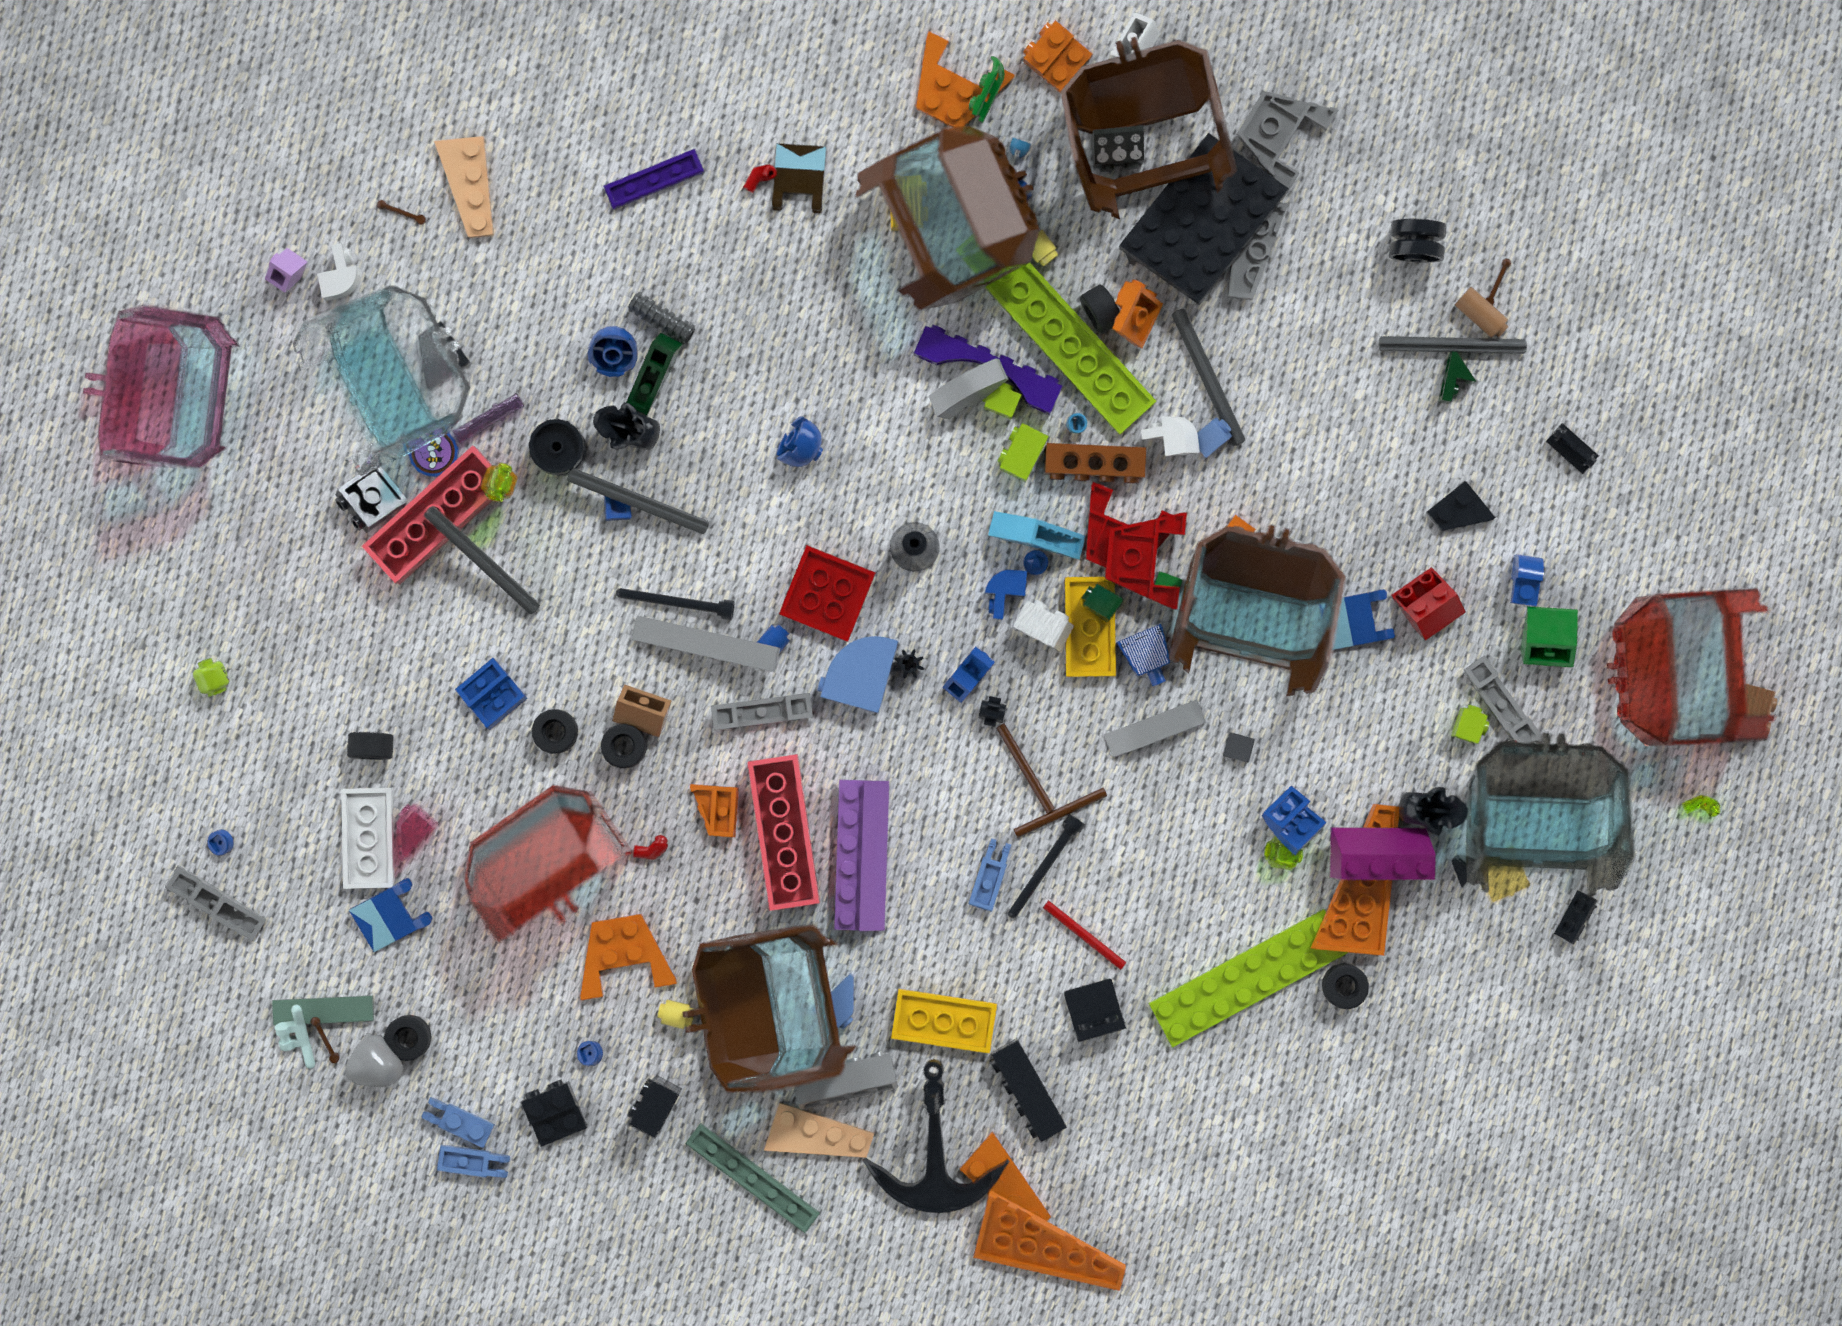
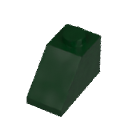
[1081,584,1124,622]

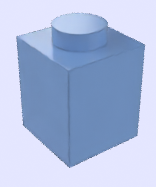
[1197,417,1232,458]

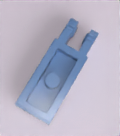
[968,838,1011,912]
[421,1097,495,1148]
[437,1144,510,1178]

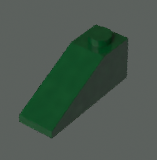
[626,333,683,415]

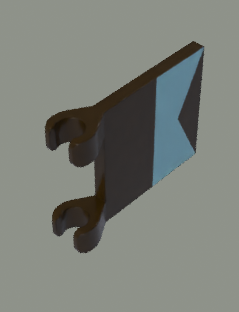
[772,143,826,213]

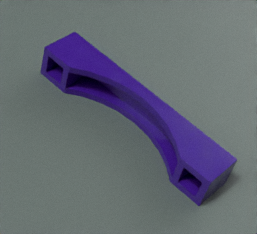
[914,325,1062,415]

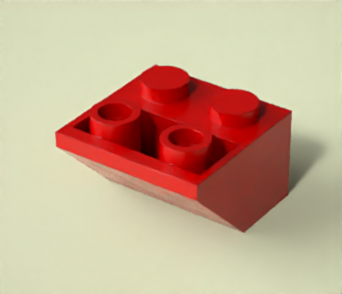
[1391,567,1466,641]

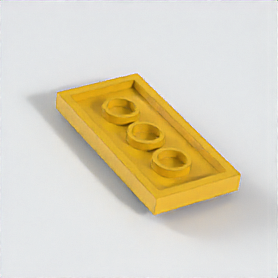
[1064,577,1116,677]
[891,988,997,1054]

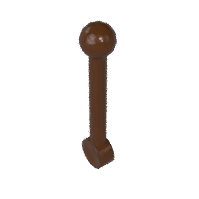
[377,200,426,225]
[1486,258,1511,305]
[311,1017,340,1063]

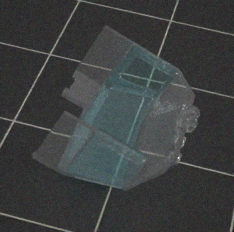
[293,285,471,476]

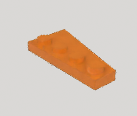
[959,1131,1051,1221]

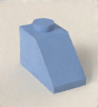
[814,973,854,1030]

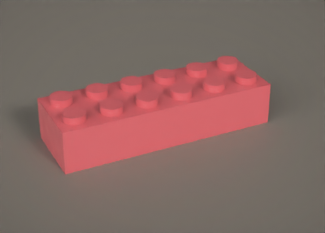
[362,445,510,585]
[747,754,820,911]

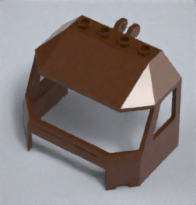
[1061,36,1237,219]

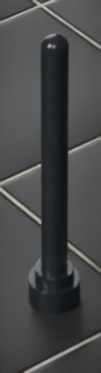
[616,588,735,620]
[1008,814,1086,919]

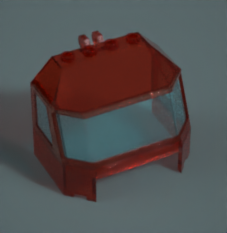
[1607,588,1776,746]
[464,785,633,943]

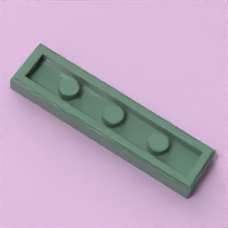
[272,995,374,1026]

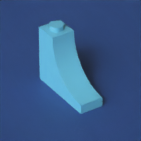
[988,511,1086,560]

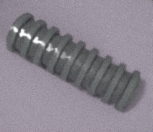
[628,292,695,345]

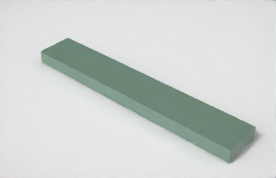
[685,1123,820,1233]

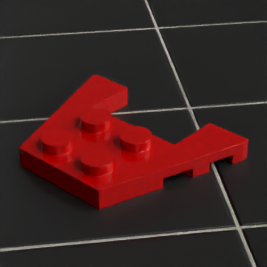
[1086,482,1172,568]
[1105,512,1187,610]

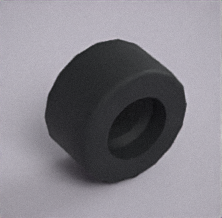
[1080,284,1120,334]
[532,709,578,754]
[601,724,647,768]
[347,732,393,760]
[1322,963,1369,1009]
[384,1015,432,1061]

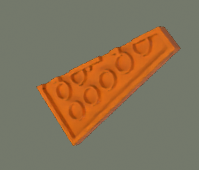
[1311,804,1399,956]
[973,1190,1126,1291]

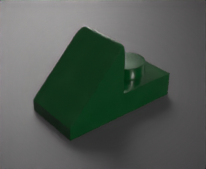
[1438,351,1476,404]

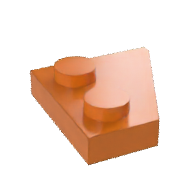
[690,784,739,837]

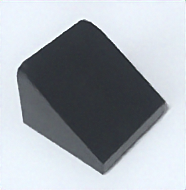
[1223,732,1255,763]
[1451,855,1475,887]

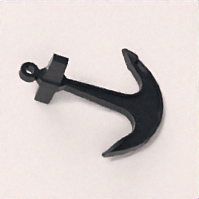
[862,1059,1010,1213]

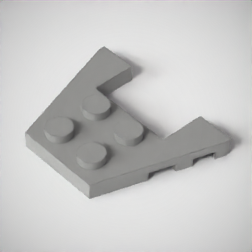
[1236,91,1339,191]

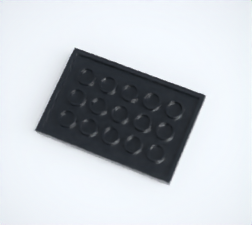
[1119,133,1289,305]

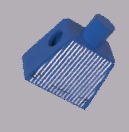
[1116,624,1170,687]

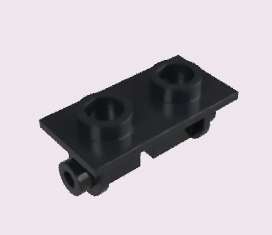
[1545,423,1599,474]
[1554,890,1597,945]

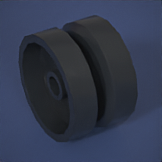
[1389,219,1446,263]
[529,419,587,476]

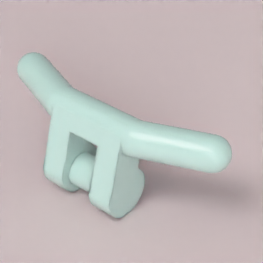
[275,1005,315,1069]

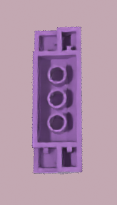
[834,780,889,931]

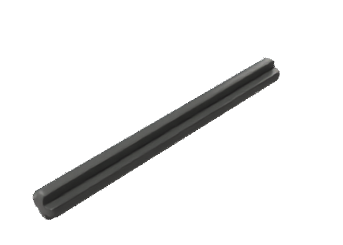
[1172,308,1245,446]
[1378,336,1527,354]
[567,468,709,534]
[424,506,540,614]

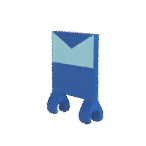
[1320,589,1395,650]
[349,878,433,952]

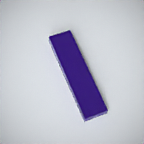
[603,148,705,210]

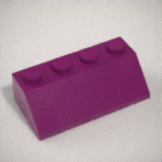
[1330,827,1436,880]

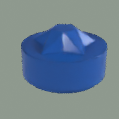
[1023,550,1048,575]
[207,829,234,856]
[577,1041,603,1066]

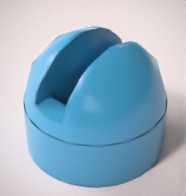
[1010,137,1031,158]
[1066,413,1087,434]

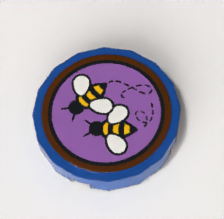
[408,427,459,477]

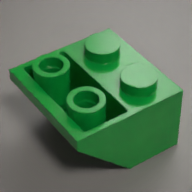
[1521,606,1578,668]

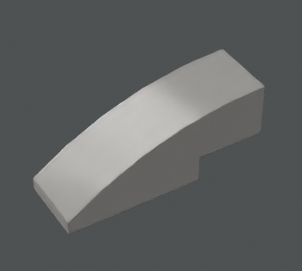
[928,358,1008,420]

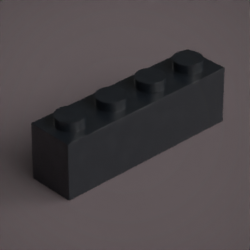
[989,1038,1067,1142]

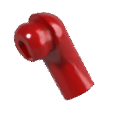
[743,164,777,193]
[633,835,668,860]

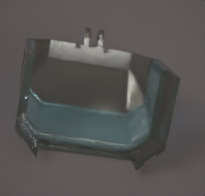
[1466,732,1635,897]

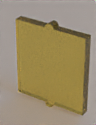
[1475,846,1530,902]

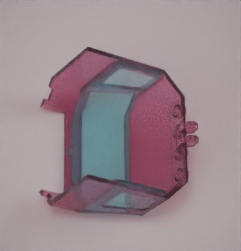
[83,305,240,469]

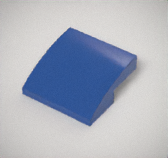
[455,658,528,730]
[1262,786,1327,855]

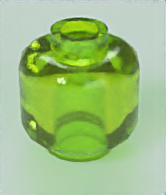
[481,463,518,502]
[1264,836,1303,870]

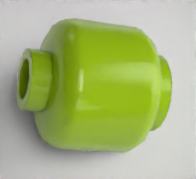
[193,658,230,697]

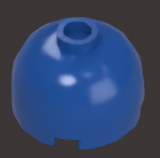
[588,326,638,377]
[776,416,823,467]

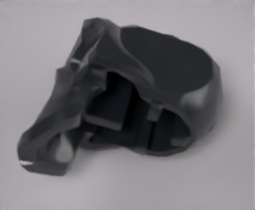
[593,402,660,450]
[1399,787,1468,835]

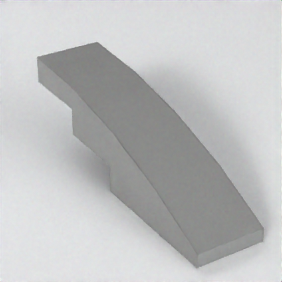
[165,865,266,941]

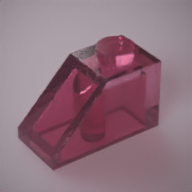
[397,803,439,861]

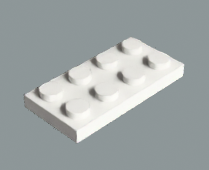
[341,788,395,889]

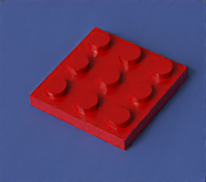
[779,545,876,642]

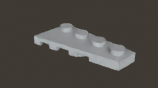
[1228,202,1289,300]

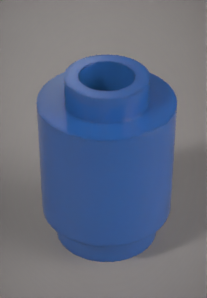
[756,624,790,654]

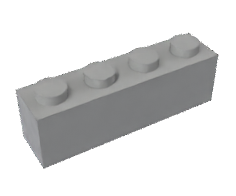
[795,1052,898,1110]

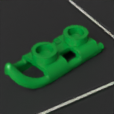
[969,56,1005,123]

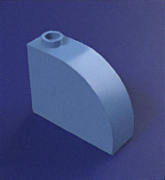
[817,636,899,713]

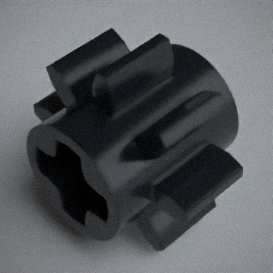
[894,649,924,679]
[978,696,1006,727]

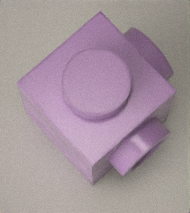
[265,248,308,293]

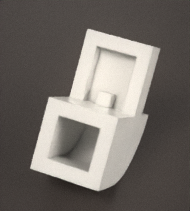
[317,243,361,301]
[1141,416,1200,456]

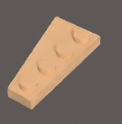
[434,136,494,238]
[764,1102,874,1158]

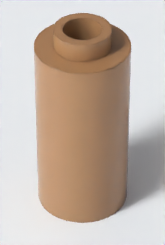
[1454,287,1509,338]

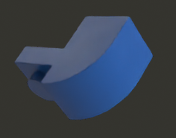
[1510,554,1544,607]
[985,570,1027,620]
[942,647,995,703]

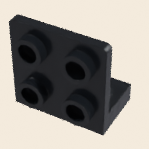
[1064,978,1127,1042]

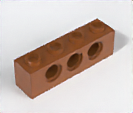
[1044,443,1146,483]

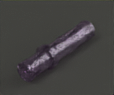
[452,393,525,444]

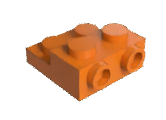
[1023,20,1093,93]
[1112,279,1163,348]

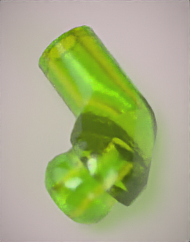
[1682,795,1720,817]

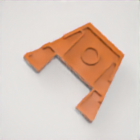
[916,31,1015,128]
[580,914,677,1000]

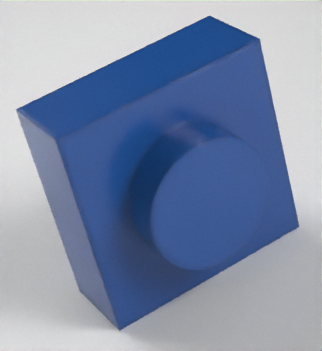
[604,496,632,521]

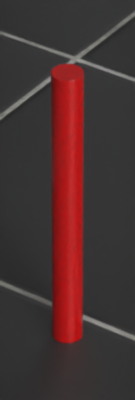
[1043,900,1127,970]

